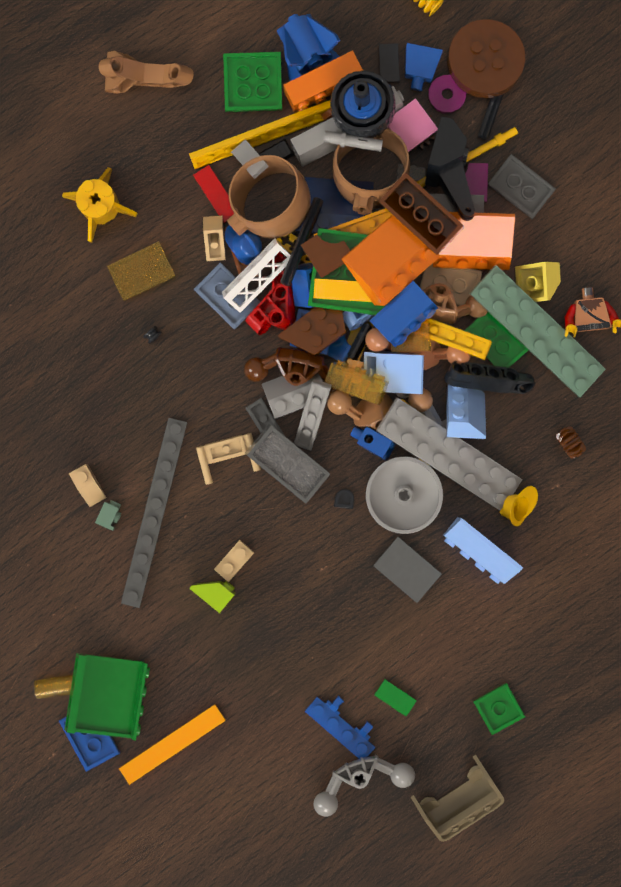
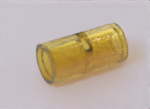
[34,675,73,699]

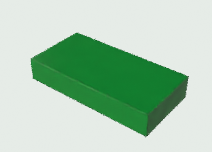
[374,679,417,716]

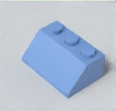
[446,384,486,439]

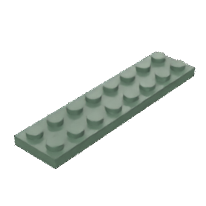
[469,265,606,397]

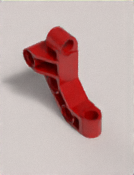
[246,251,296,335]

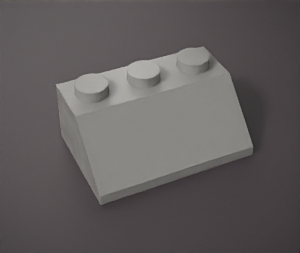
[262,373,322,420]

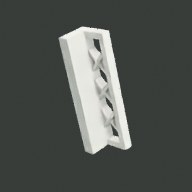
[222,238,291,313]

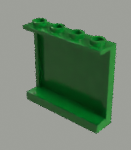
[64,653,150,741]

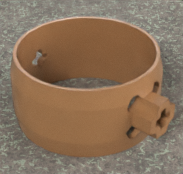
[333,128,410,215]
[227,155,311,239]

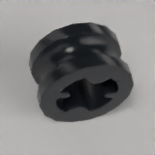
[143,326,162,344]

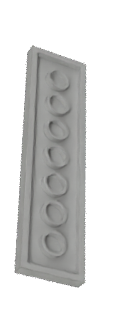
[376,398,523,511]

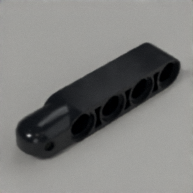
[444,361,535,394]

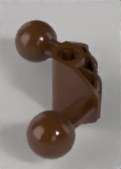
[244,347,345,395]

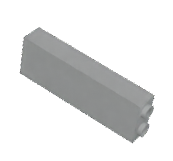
[290,86,405,167]

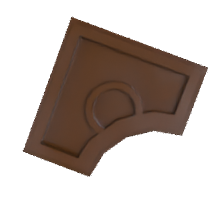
[301,235,351,278]

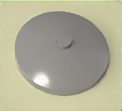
[366,457,443,534]

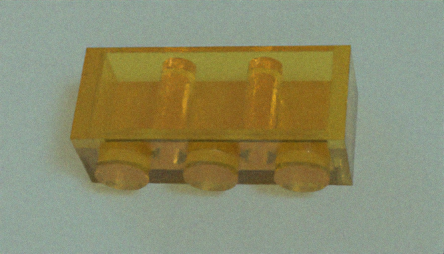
[325,360,389,405]

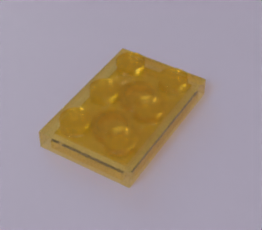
[107,241,176,301]

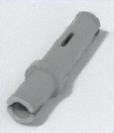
[323,130,383,152]

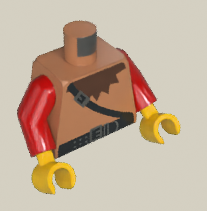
[564,287,621,337]

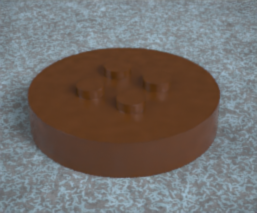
[447,19,525,98]

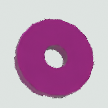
[428,75,466,114]

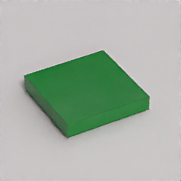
[473,683,525,735]

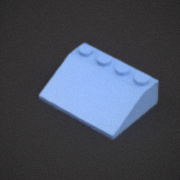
[443,517,523,584]

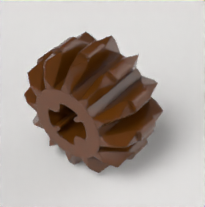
[556,426,586,459]

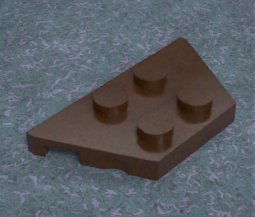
[278,307,347,356]

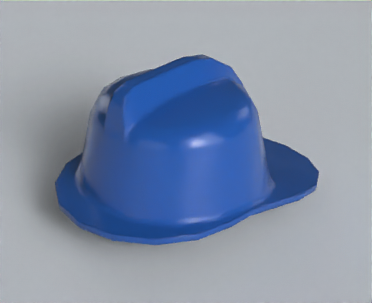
[224,225,262,265]

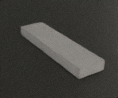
[294,379,332,451]

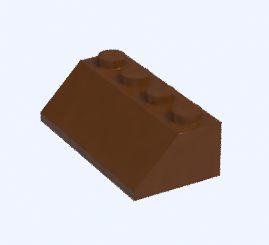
[379,172,464,255]

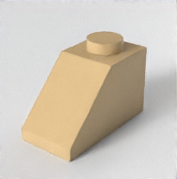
[203,216,226,261]
[69,464,107,507]

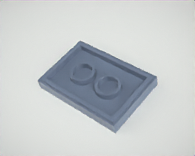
[194,262,260,330]

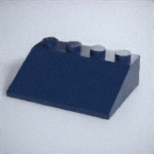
[294,177,374,235]

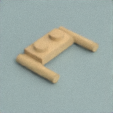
[196,433,261,485]

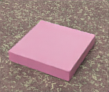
[388,98,438,152]

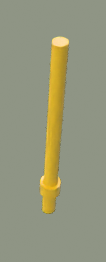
[417,127,518,187]

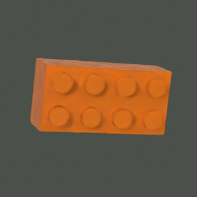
[284,50,363,113]

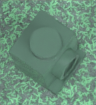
[95,500,122,531]

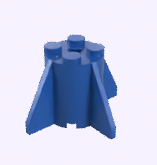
[277,14,340,82]

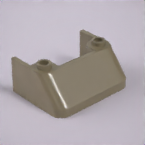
[411,755,504,842]

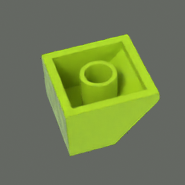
[189,581,236,613]

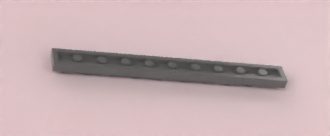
[121,418,188,608]

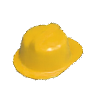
[500,486,538,527]

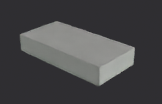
[231,139,269,179]

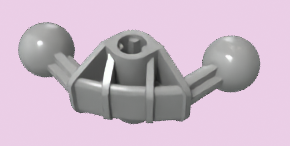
[313,755,415,817]

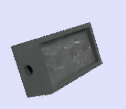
[245,424,330,504]

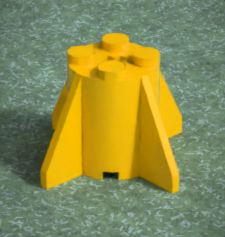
[62,167,138,242]

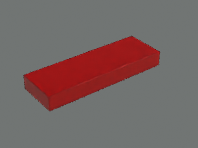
[193,165,234,224]

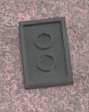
[488,154,556,219]
[373,537,442,603]

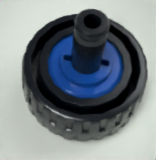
[330,71,396,138]

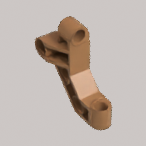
[99,51,194,93]

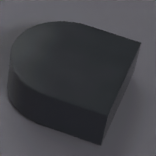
[334,489,354,509]

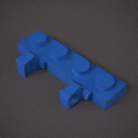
[305,696,375,759]

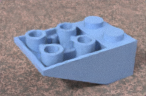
[363,351,424,394]

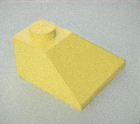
[515,262,561,302]

